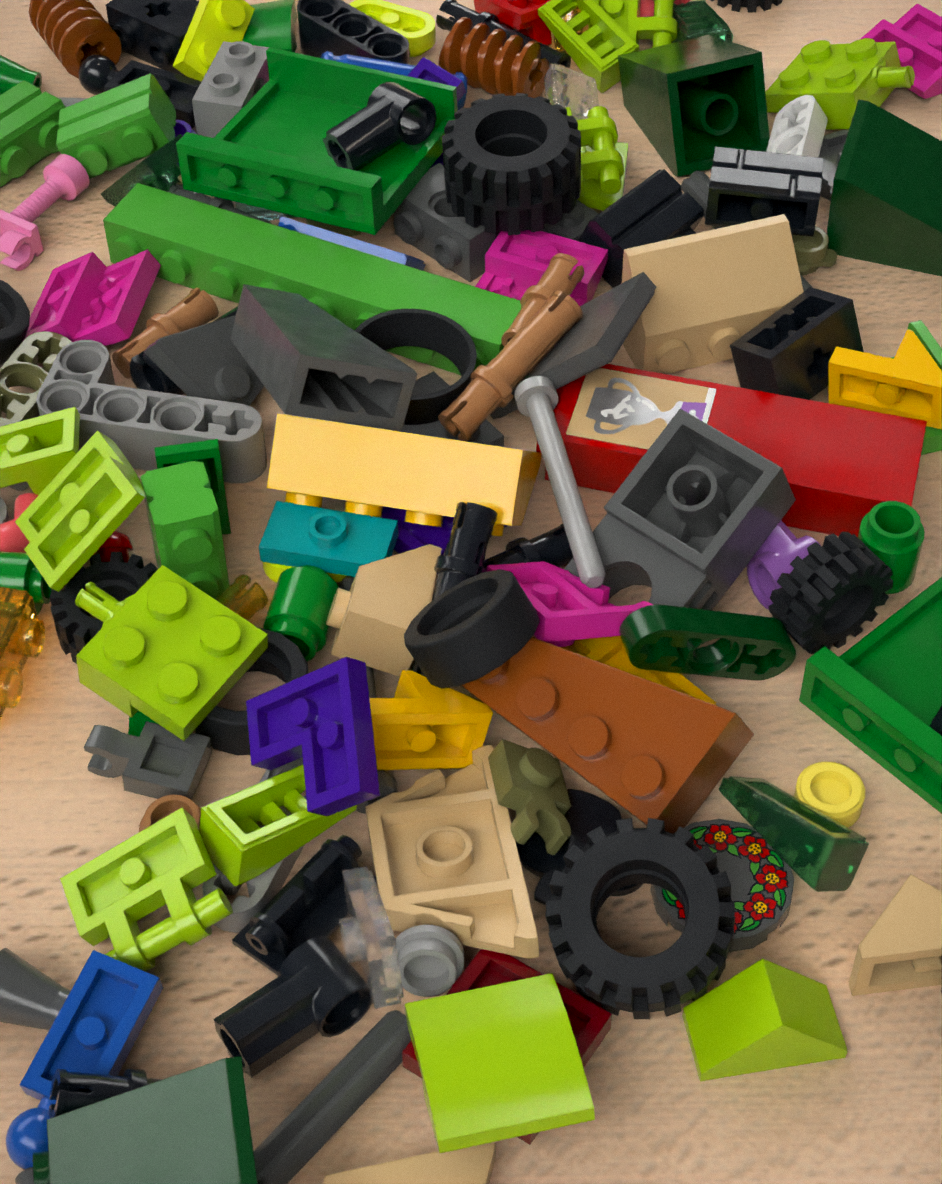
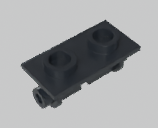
[232,835,377,976]

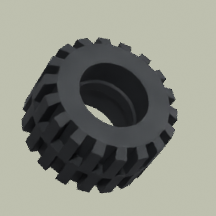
[442,93,581,235]
[546,818,735,1019]

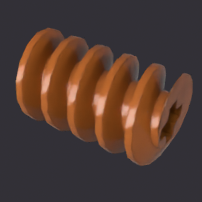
[29,0,122,79]
[438,17,550,98]

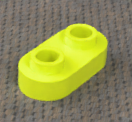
[349,0,436,57]

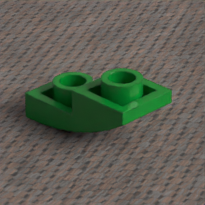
[243,0,297,52]

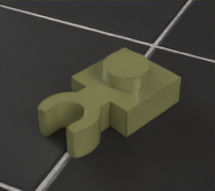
[488,739,571,855]

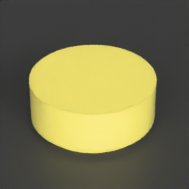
[793,762,865,832]

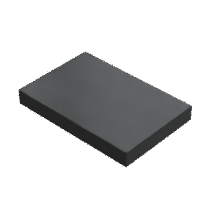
[490,272,656,419]

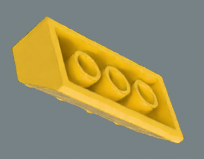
[267,413,542,536]

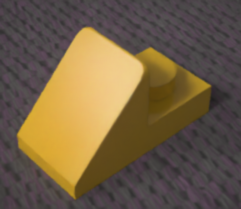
[828,329,942,430]
[370,670,493,770]

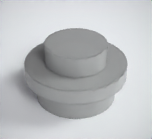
[390,925,464,997]

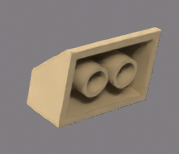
[622,214,804,374]

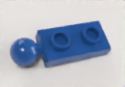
[6,950,163,1170]

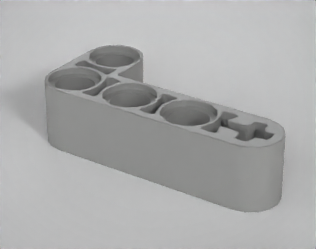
[36,340,267,483]

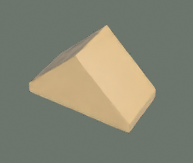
[849,874,942,996]

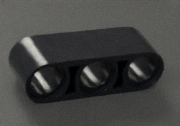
[297,0,410,64]

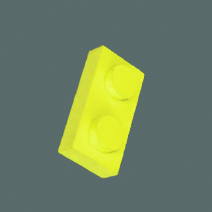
[173,0,255,81]

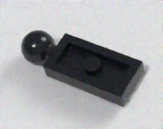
[78,54,202,129]

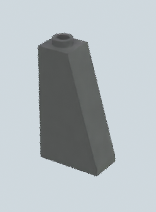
[230,284,417,432]

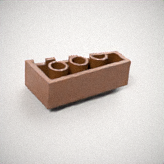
[461,637,754,834]

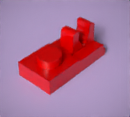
[473,0,552,46]

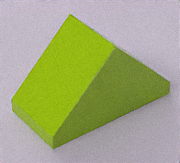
[682,958,848,1081]

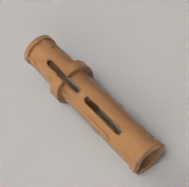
[438,290,583,442]

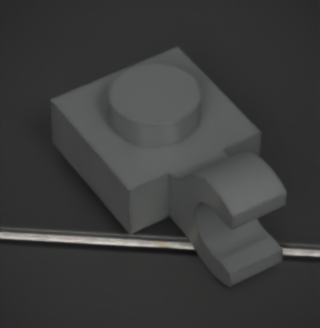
[84,721,212,800]

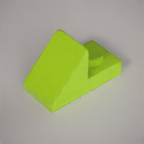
[0,407,80,495]

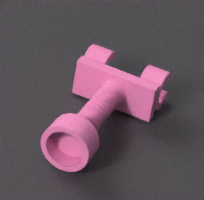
[0,154,90,271]

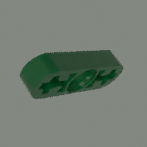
[619,604,796,680]

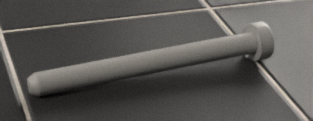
[514,376,606,588]

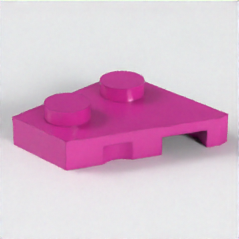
[487,561,654,647]

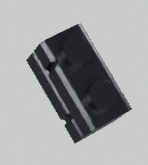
[705,146,824,237]
[578,169,705,288]

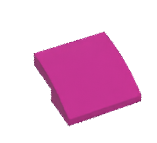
[861,3,942,99]
[475,230,609,306]
[23,249,161,346]

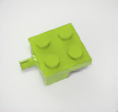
[765,38,915,130]
[75,565,268,741]

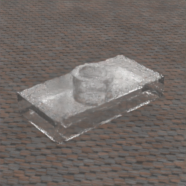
[544,63,599,120]
[339,866,404,1009]

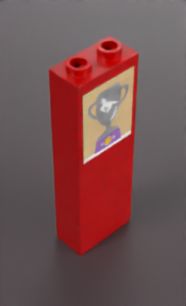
[536,364,927,537]

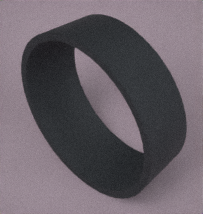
[354,309,477,425]

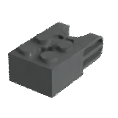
[565,409,796,610]

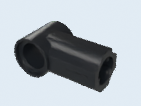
[323,82,437,171]
[214,936,374,1078]

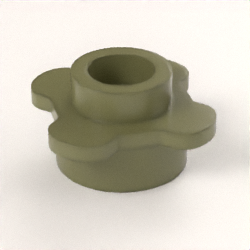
[792,226,837,276]

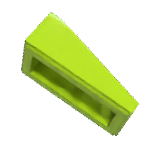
[538,0,640,93]
[199,764,357,886]

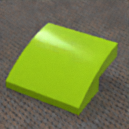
[15,430,145,592]
[405,973,595,1153]

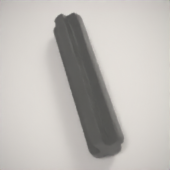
[253,1010,411,1184]

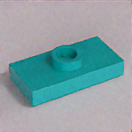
[259,501,399,577]

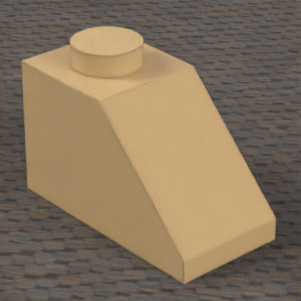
[326,544,442,677]

